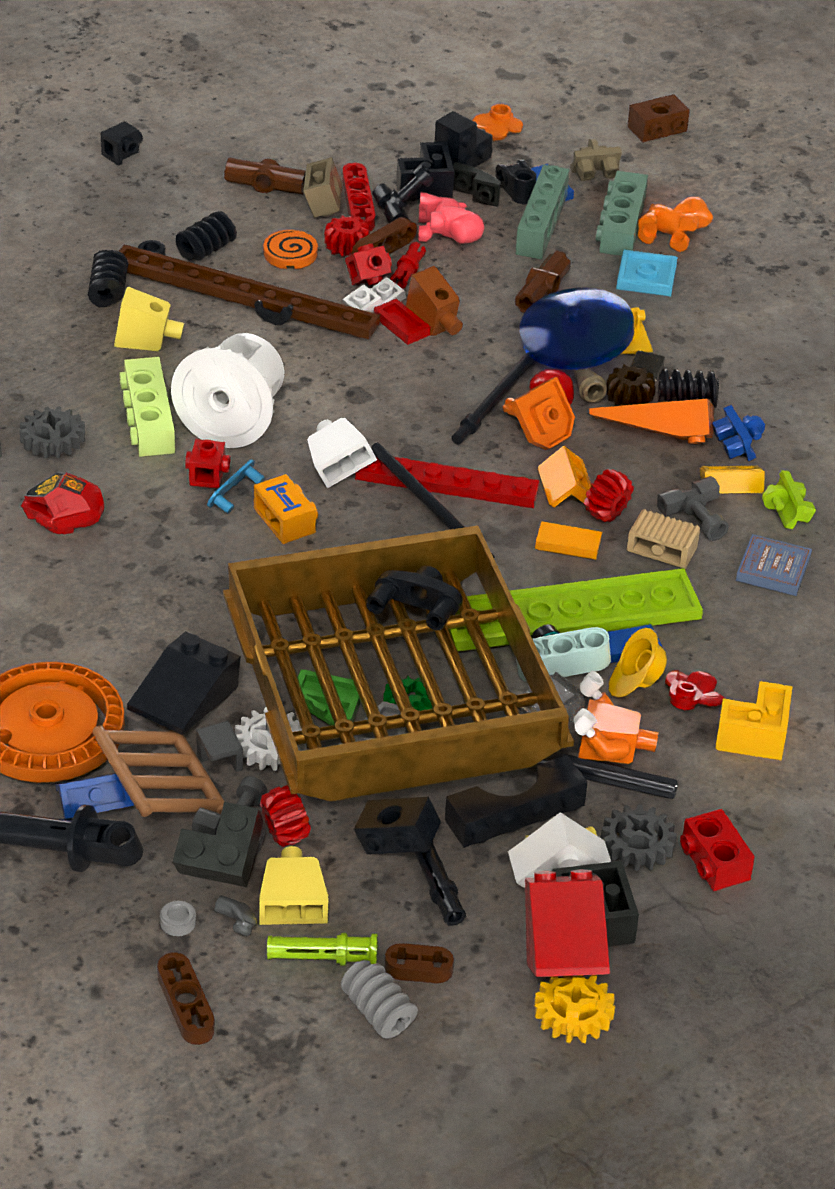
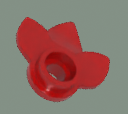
[665,670,726,710]

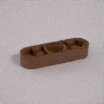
[351,217,417,254]
[157,952,215,1045]

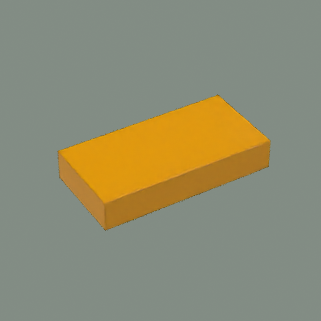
[535,521,602,560]

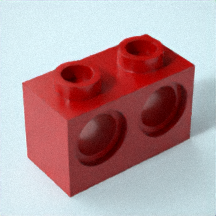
[680,808,755,892]

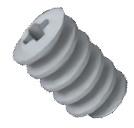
[341,960,418,1039]

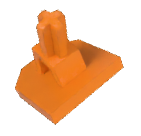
[502,377,575,450]

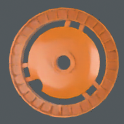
[0,662,125,783]

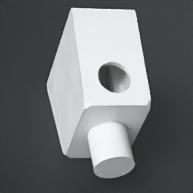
[307,418,377,488]

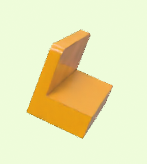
[538,446,591,508]

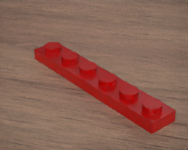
[355,457,540,509]

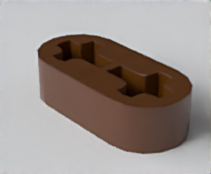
[384,943,454,983]

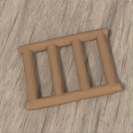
[93,725,225,817]

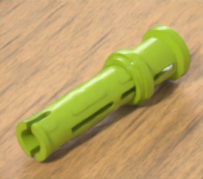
[267,933,378,966]

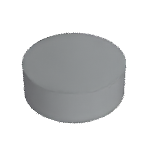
[160,901,196,936]

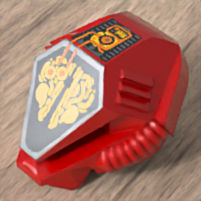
[21,471,104,534]

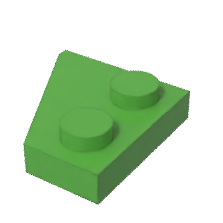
[298,669,361,726]

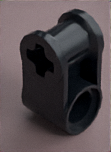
[495,159,537,204]

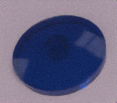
[519,288,635,370]

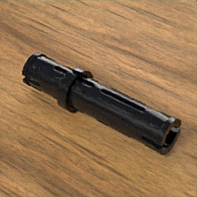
[414,841,466,926]

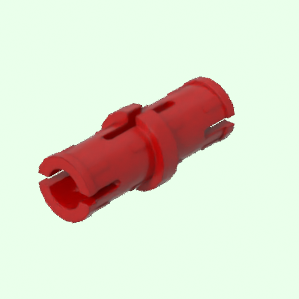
[390,242,426,289]

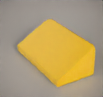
[700,465,765,494]

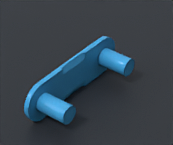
[207,459,265,514]

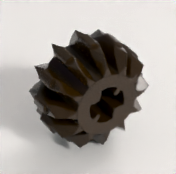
[606,364,656,406]

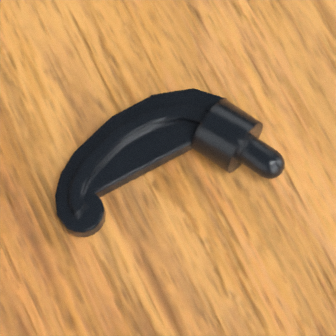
[254,300,293,325]

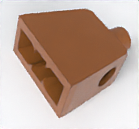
[406,266,463,336]

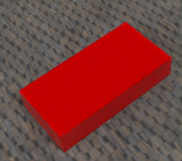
[374,299,431,345]

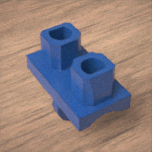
[712,405,765,461]

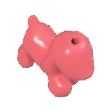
[418,192,484,244]

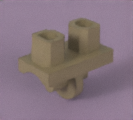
[570,139,622,181]

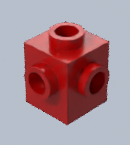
[345,244,392,286]
[185,439,231,488]

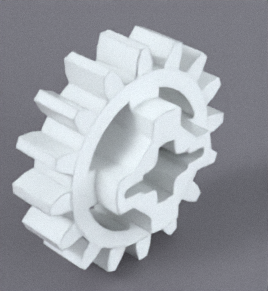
[235,707,307,771]

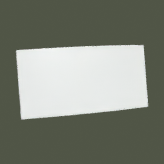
[342,277,406,313]

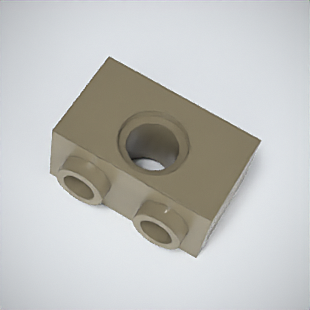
[303,157,342,218]

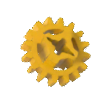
[534,975,615,1043]

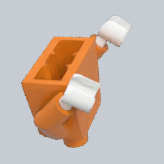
[573,671,659,764]

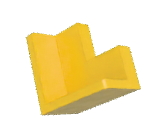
[715,681,793,761]

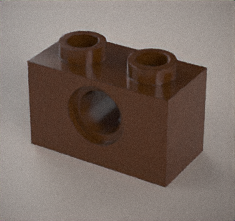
[627,94,690,142]

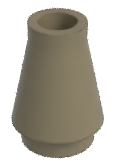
[574,366,607,403]

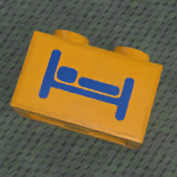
[254,474,318,544]

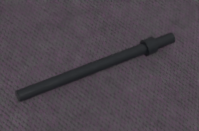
[452,344,542,444]
[371,442,495,558]

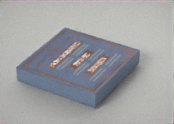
[736,534,812,596]

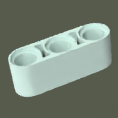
[516,627,611,682]

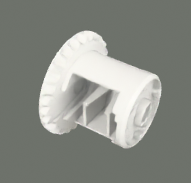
[171,333,284,448]

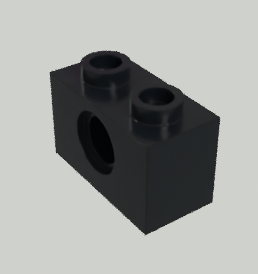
[354,797,441,854]

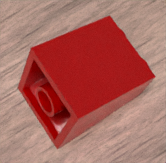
[525,870,610,977]

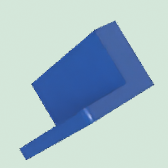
[55,773,134,819]

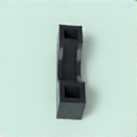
[445,755,588,848]

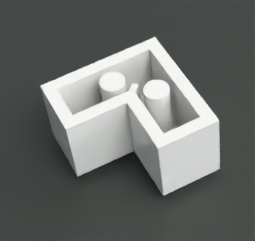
[508,813,611,888]

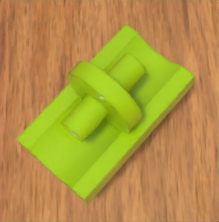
[762,470,816,529]

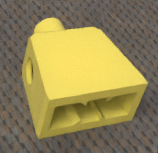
[114,287,184,351]
[259,846,328,925]

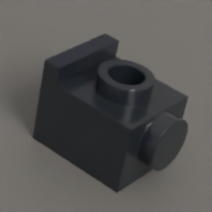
[100,121,143,166]

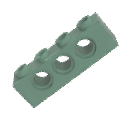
[516,164,569,259]
[596,171,648,256]

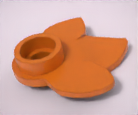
[472,104,523,141]

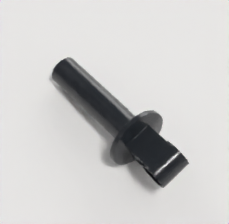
[0,804,143,872]

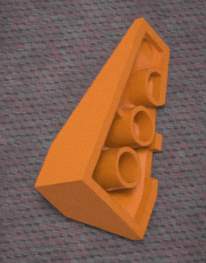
[589,399,714,444]

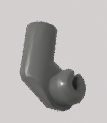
[215,895,257,936]

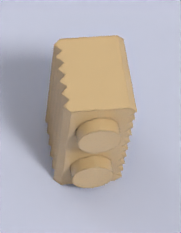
[627,509,700,569]

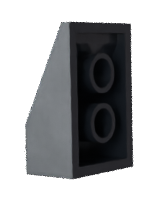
[127,631,241,735]

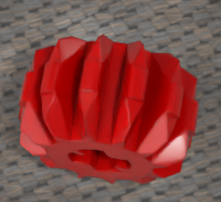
[324,215,370,258]
[584,469,634,522]
[260,785,311,847]

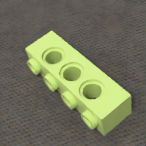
[119,357,175,457]

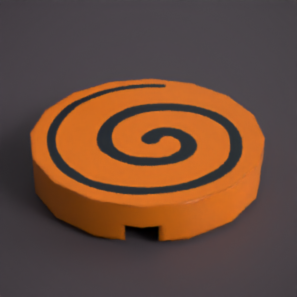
[263,230,318,269]

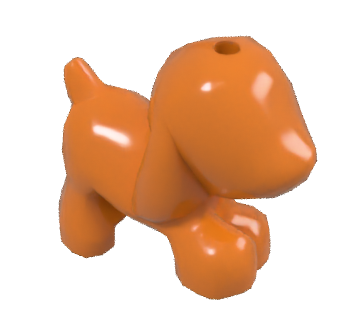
[638,196,713,252]

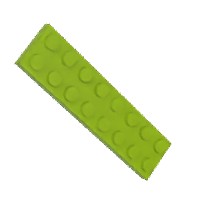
[448,568,703,651]

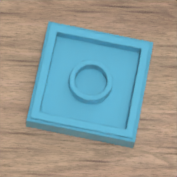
[616,250,678,296]

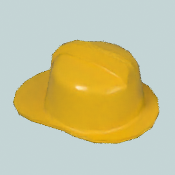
[609,628,667,698]

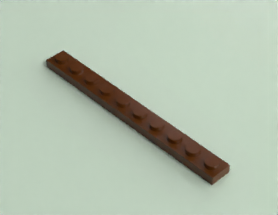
[118,244,380,340]

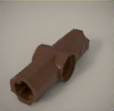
[224,157,306,194]
[515,250,571,315]

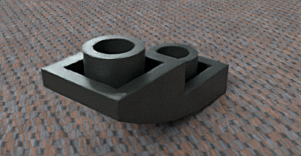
[453,162,501,207]

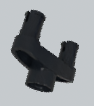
[366,566,463,631]

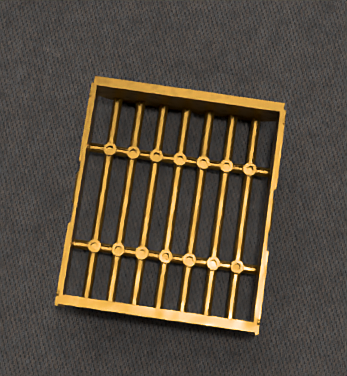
[223,526,574,802]

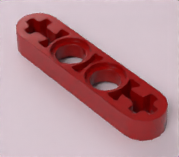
[342,163,375,232]

